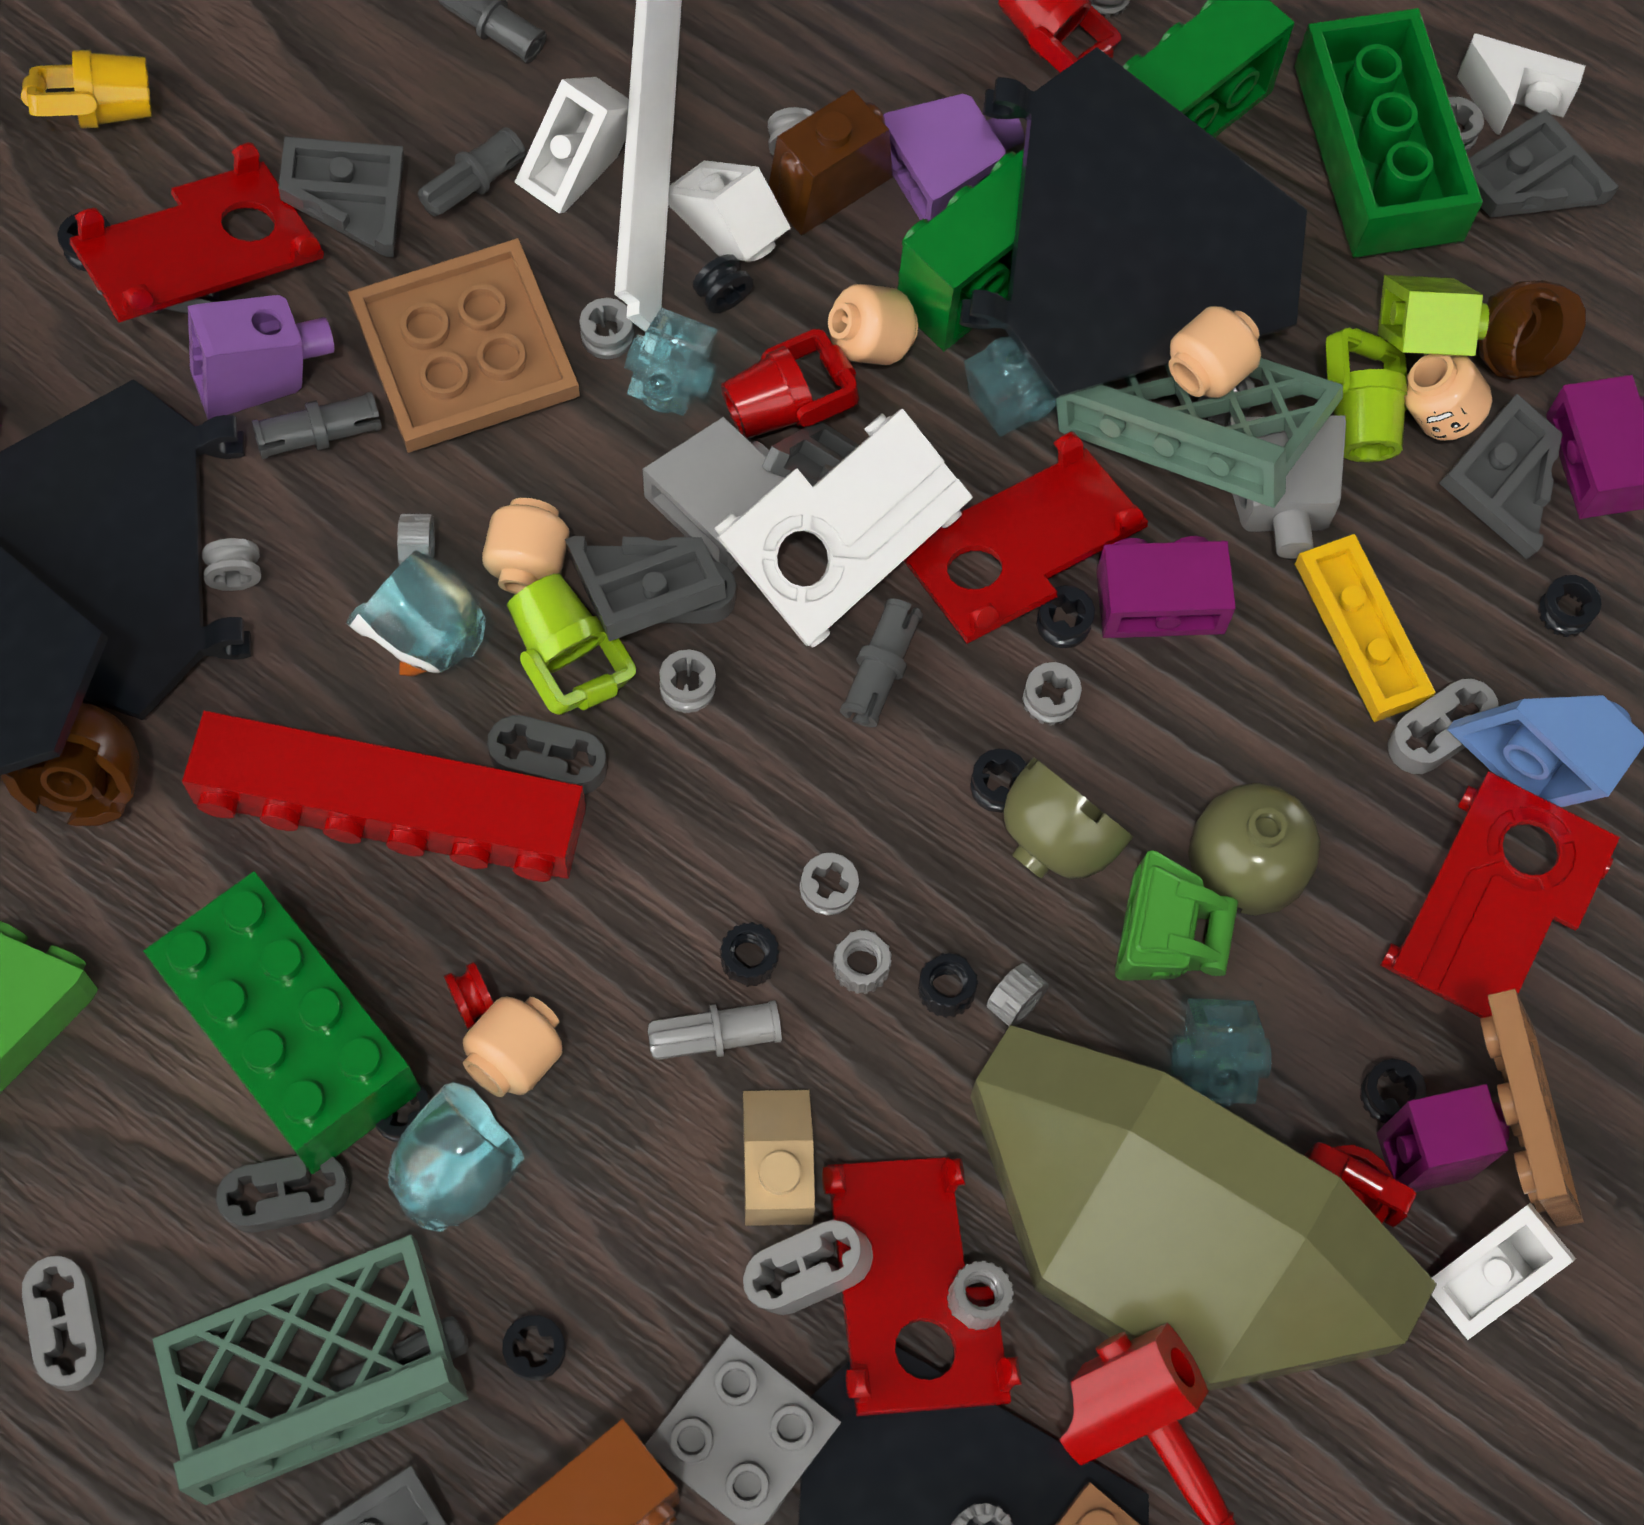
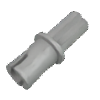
[647,1000,782,1060]

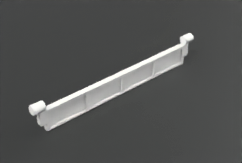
[614,0,682,356]

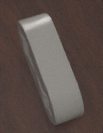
[1387,679,1499,774]
[743,1220,873,1315]
[22,1256,104,1391]

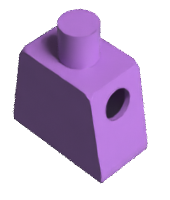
[883,94,1024,221]
[188,295,334,420]

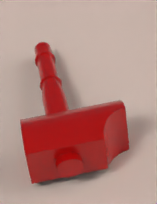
[1059,1323,1237,1525]

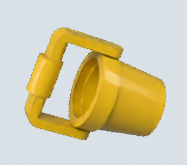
[21,50,152,128]

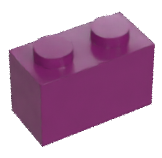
[1546,375,1644,519]
[1096,536,1236,638]
[1376,1084,1510,1192]

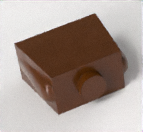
[768,89,893,236]

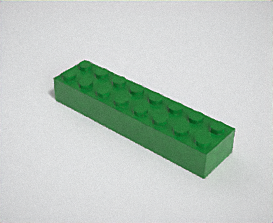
[898,0,1295,352]

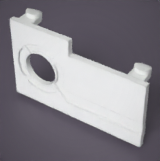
[714,409,973,648]

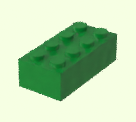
[1294,8,1483,258]
[143,871,421,1175]

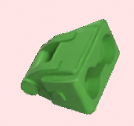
[1115,850,1238,981]

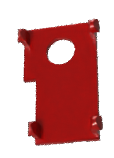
[70,143,324,323]
[903,431,1148,644]
[1380,771,1620,1018]
[822,1157,1022,1416]

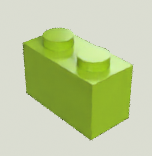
[1377,275,1489,356]

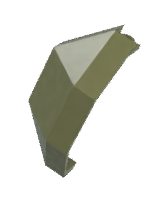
[970,1025,1437,1391]

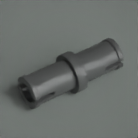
[251,392,382,460]
[840,599,923,727]

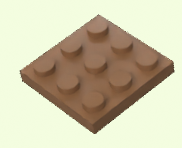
[348,238,580,453]
[1480,989,1584,1228]

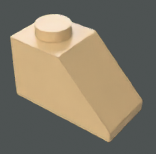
[743,1090,815,1226]

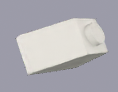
[514,77,629,214]
[668,160,791,262]

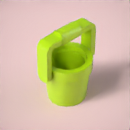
[1326,328,1407,462]
[507,573,636,715]

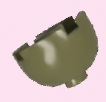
[1003,757,1134,879]
[1188,783,1321,916]

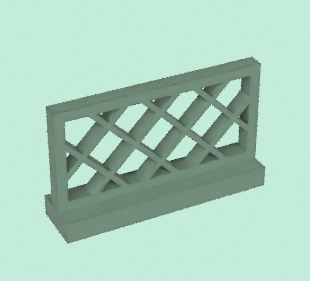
[1056,358,1343,508]
[152,1235,468,1506]

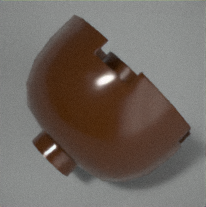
[1,703,140,826]

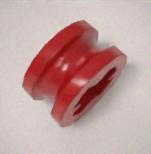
[443,962,493,1029]

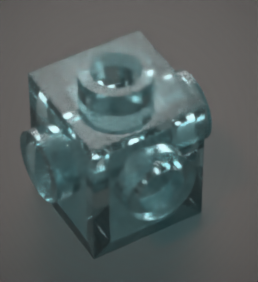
[624,307,718,416]
[964,336,1057,437]
[1171,999,1271,1107]

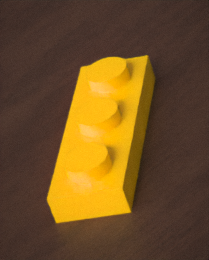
[1295,534,1436,722]

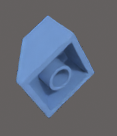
[1447,695,1644,807]

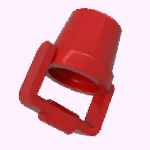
[997,0,1122,73]
[721,329,859,439]
[1304,1142,1417,1227]

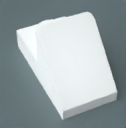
[1457,33,1585,135]
[1432,1203,1576,1340]

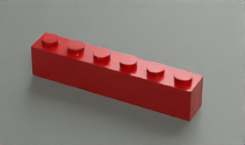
[182,710,586,882]

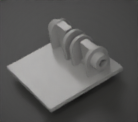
[644,1334,841,1525]

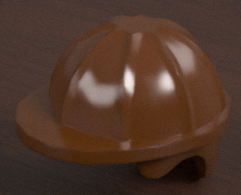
[1478,281,1586,380]

